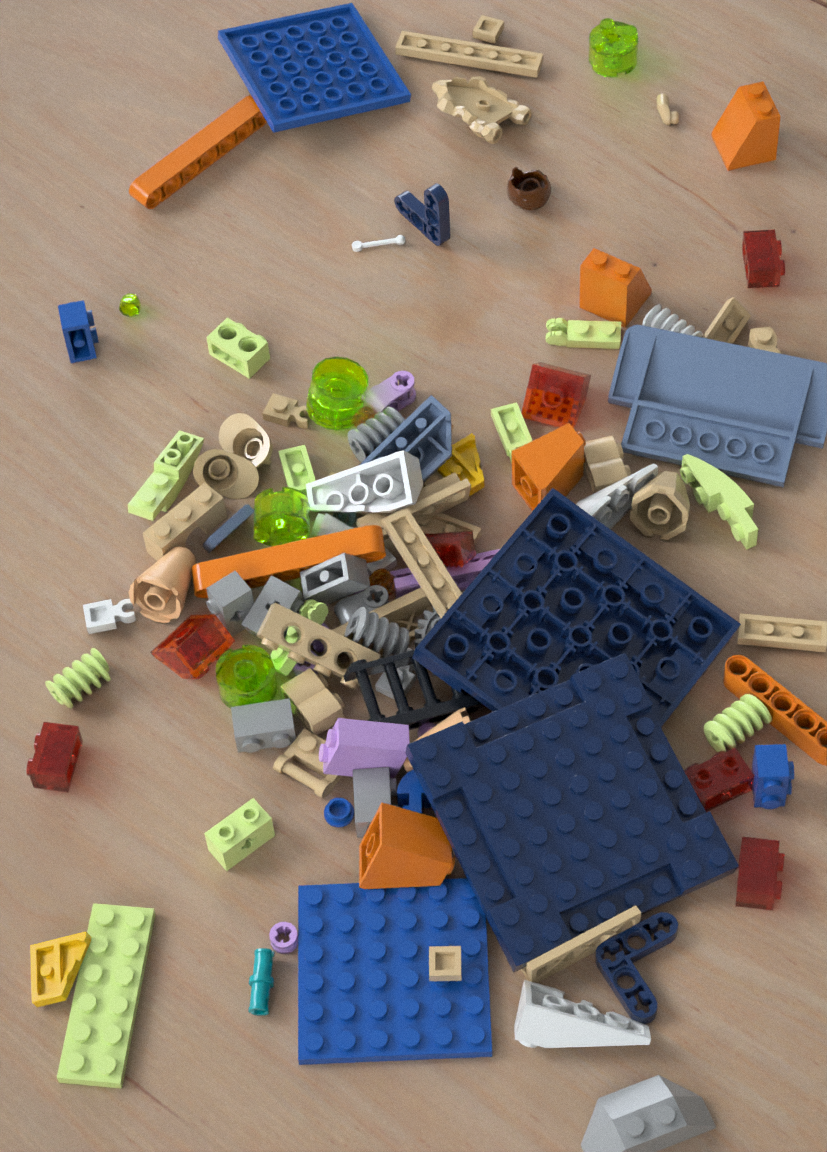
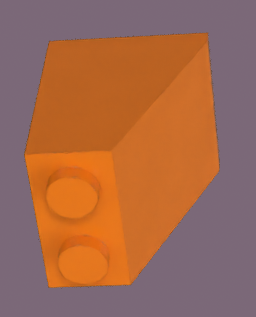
[711,81,781,171]
[580,248,652,328]
[511,423,586,511]
[359,802,455,889]

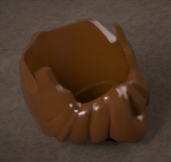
[507,167,551,210]

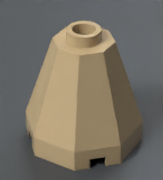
[630,471,690,540]

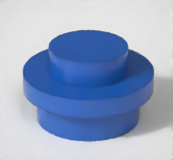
[324,798,354,827]

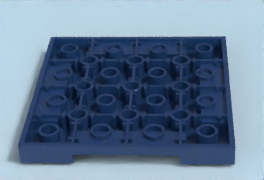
[412,488,741,728]
[405,653,739,973]

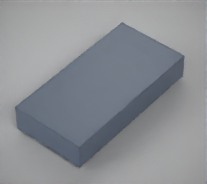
[202,504,255,553]

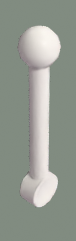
[352,235,406,252]

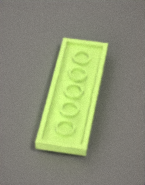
[57,903,155,1089]

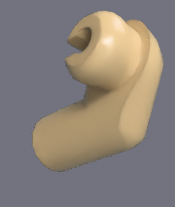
[656,94,679,126]

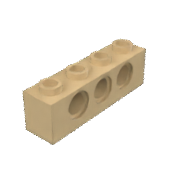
[256,603,381,690]

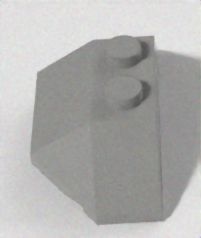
[581,1075,716,1152]

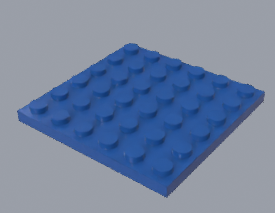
[218,3,411,133]
[298,878,492,1065]

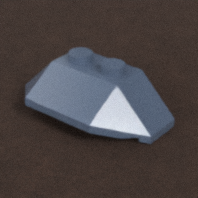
[358,395,452,483]

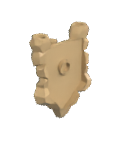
[432,76,532,144]

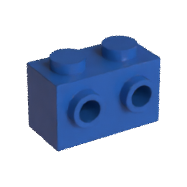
[58,300,99,363]
[751,744,794,809]

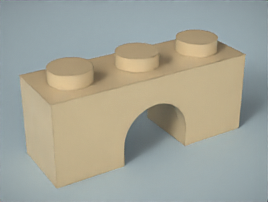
[143,482,227,561]

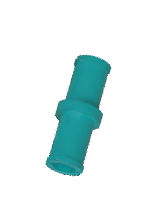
[248,948,275,1016]

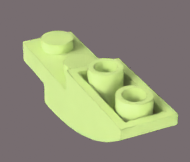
[128,430,204,521]
[680,454,758,550]

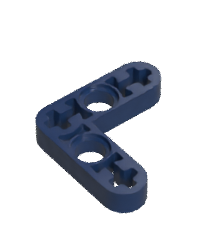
[394,183,451,246]
[595,912,678,1024]

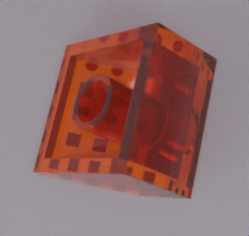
[521,362,591,428]
[151,614,235,679]

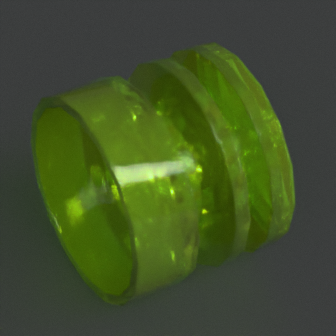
[306,356,368,430]

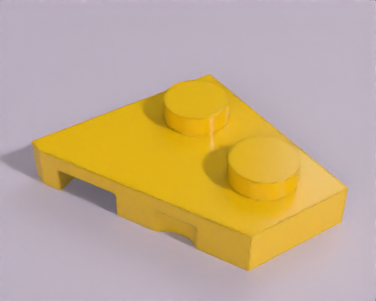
[437,433,485,496]
[30,931,91,1007]

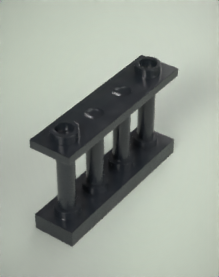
[343,650,482,730]

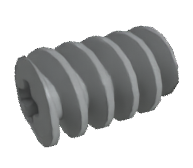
[347,407,405,462]
[344,607,410,658]

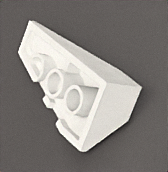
[306,450,423,513]
[576,463,658,529]
[514,980,651,1048]

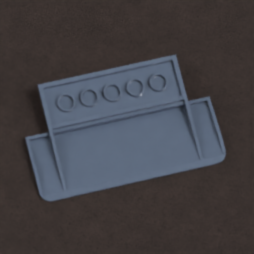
[608,325,827,487]

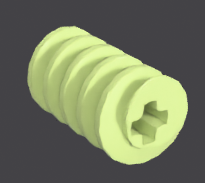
[45,648,111,709]
[704,694,772,756]

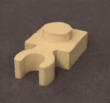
[262,393,314,429]

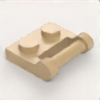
[273,728,342,799]

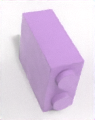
[319,718,410,778]

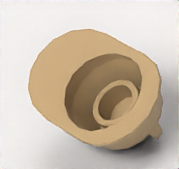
[219,413,273,468]
[193,449,259,500]

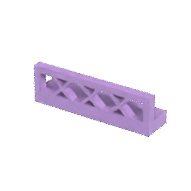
[390,549,500,599]

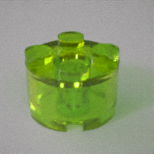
[588,18,638,77]
[253,487,310,547]
[215,644,277,709]

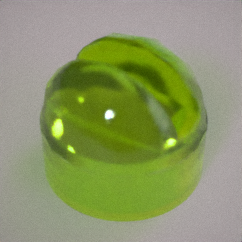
[119,293,141,317]

